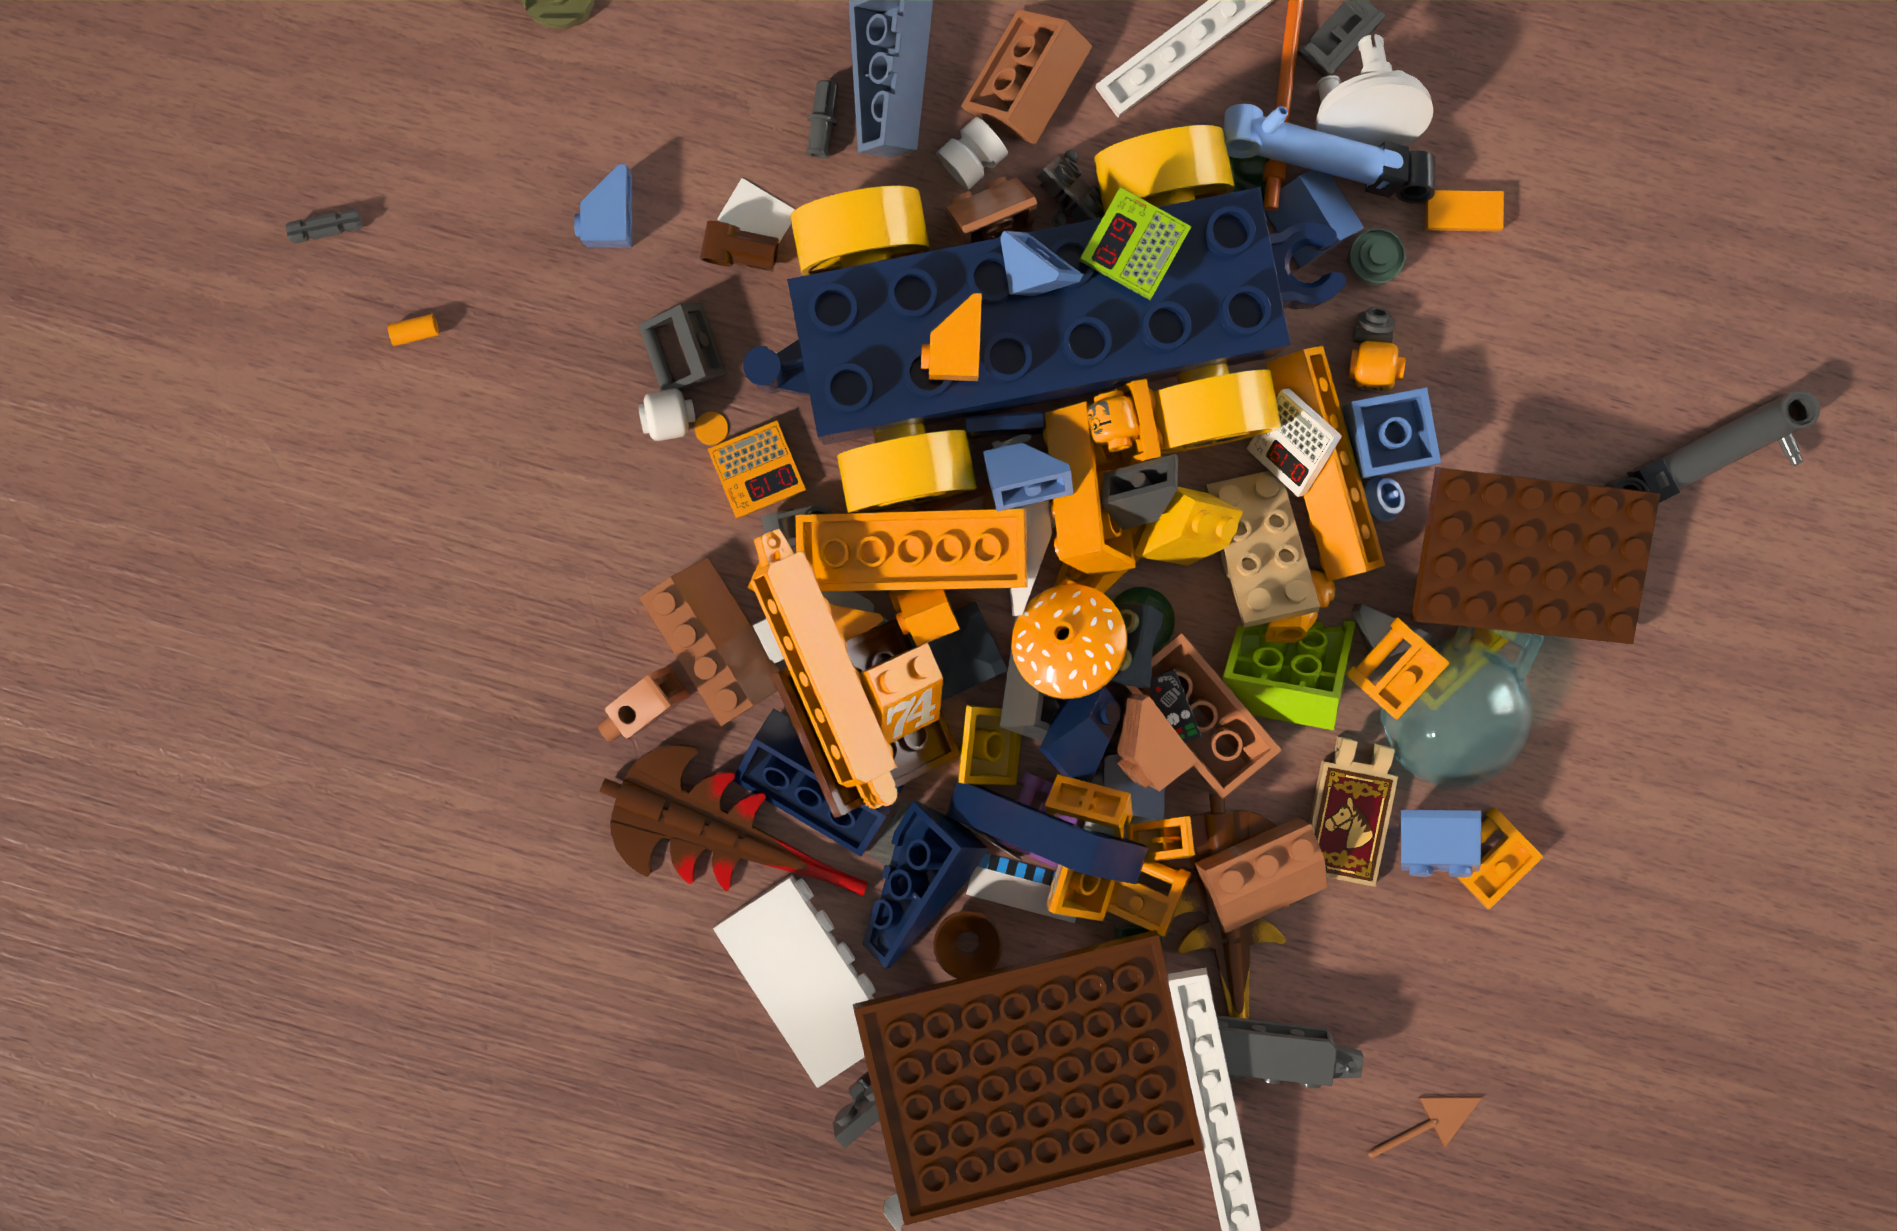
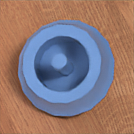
[1364,477,1405,522]

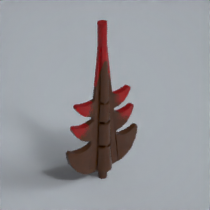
[599,744,868,896]

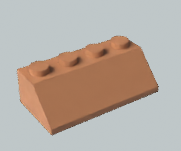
[638,557,781,726]
[1125,632,1282,799]
[1117,693,1198,791]

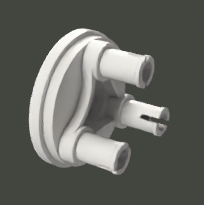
[1316,34,1433,147]

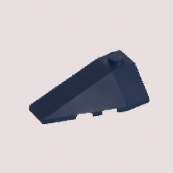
[863,801,988,968]

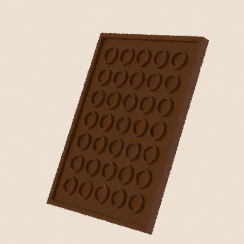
[853,930,1203,1226]

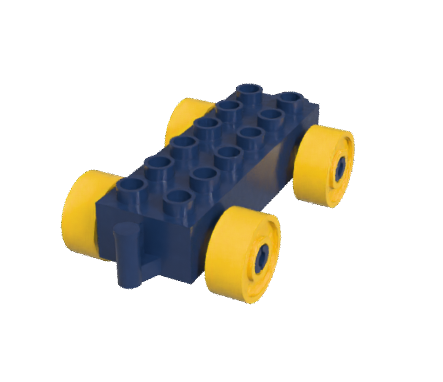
[743,125,1346,513]

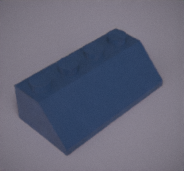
[732,708,904,857]

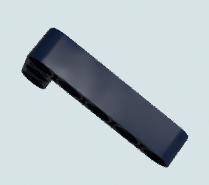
[946,780,1149,884]

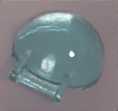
[1380,626,1544,787]

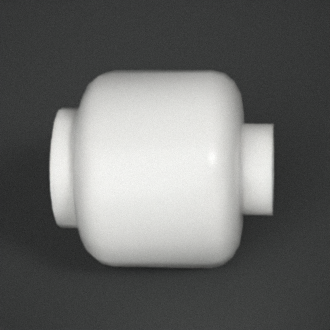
[638,388,695,441]

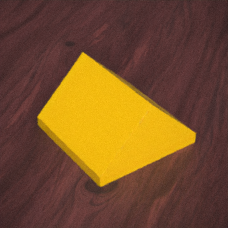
[958,704,1022,785]

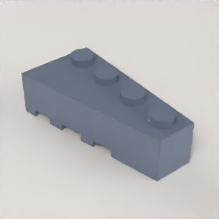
[849,0,933,158]

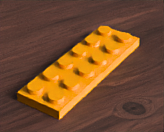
[795,509,1028,592]

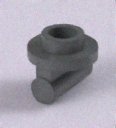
[1353,307,1396,343]

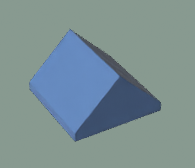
[1263,170,1364,269]

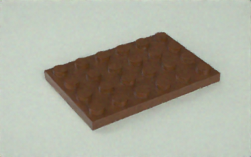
[1411,467,1660,644]

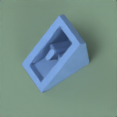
[1000,231,1083,296]

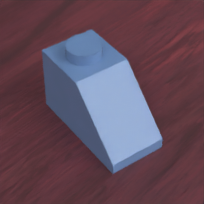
[574,164,632,248]
[983,443,1074,511]

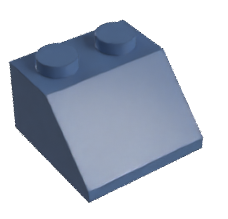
[1401,810,1481,878]

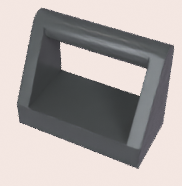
[638,303,727,391]

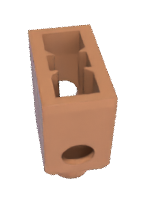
[598,666,690,742]

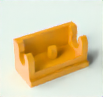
[1044,774,1133,839]

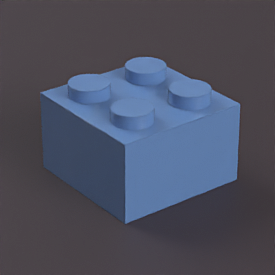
[1342,387,1441,479]

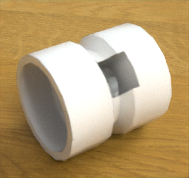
[936,117,1008,190]

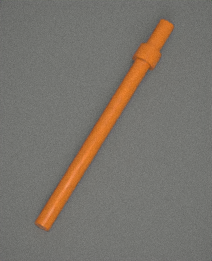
[1263,0,1304,211]

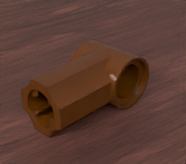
[700,220,779,272]

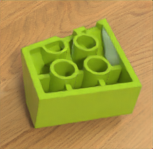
[1223,620,1356,731]

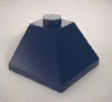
[1039,686,1124,783]

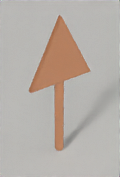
[1368,1097,1482,1158]

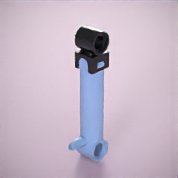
[1223,104,1436,203]

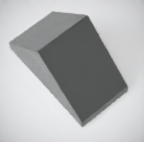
[1352,604,1432,658]

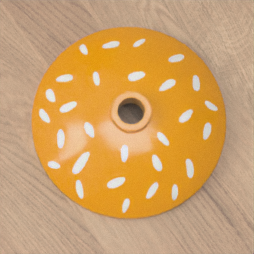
[1012,584,1127,699]

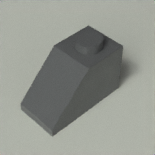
[1102,454,1178,530]

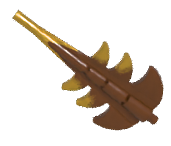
[1157,792,1289,1019]

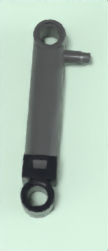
[1604,391,1820,503]

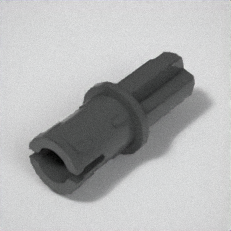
[805,80,839,159]

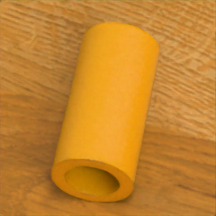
[387,314,439,346]

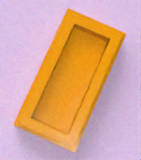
[1425,190,1504,232]

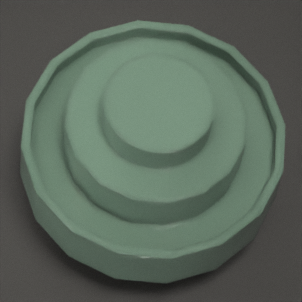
[1347,228,1406,286]

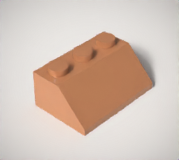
[961,9,1092,144]
[1195,818,1327,933]

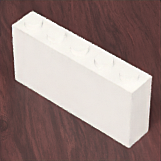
[713,874,876,1088]

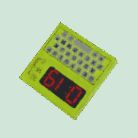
[1079,187,1191,300]

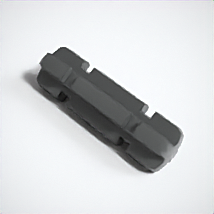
[286,208,363,243]

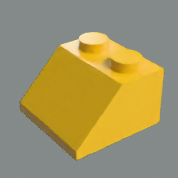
[1134,487,1244,566]

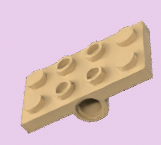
[1206,471,1320,628]

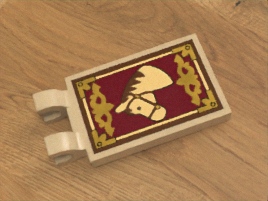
[1309,736,1398,887]

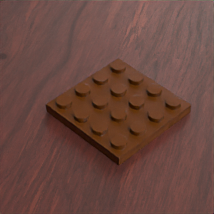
[771,618,960,818]

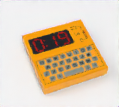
[708,420,807,519]

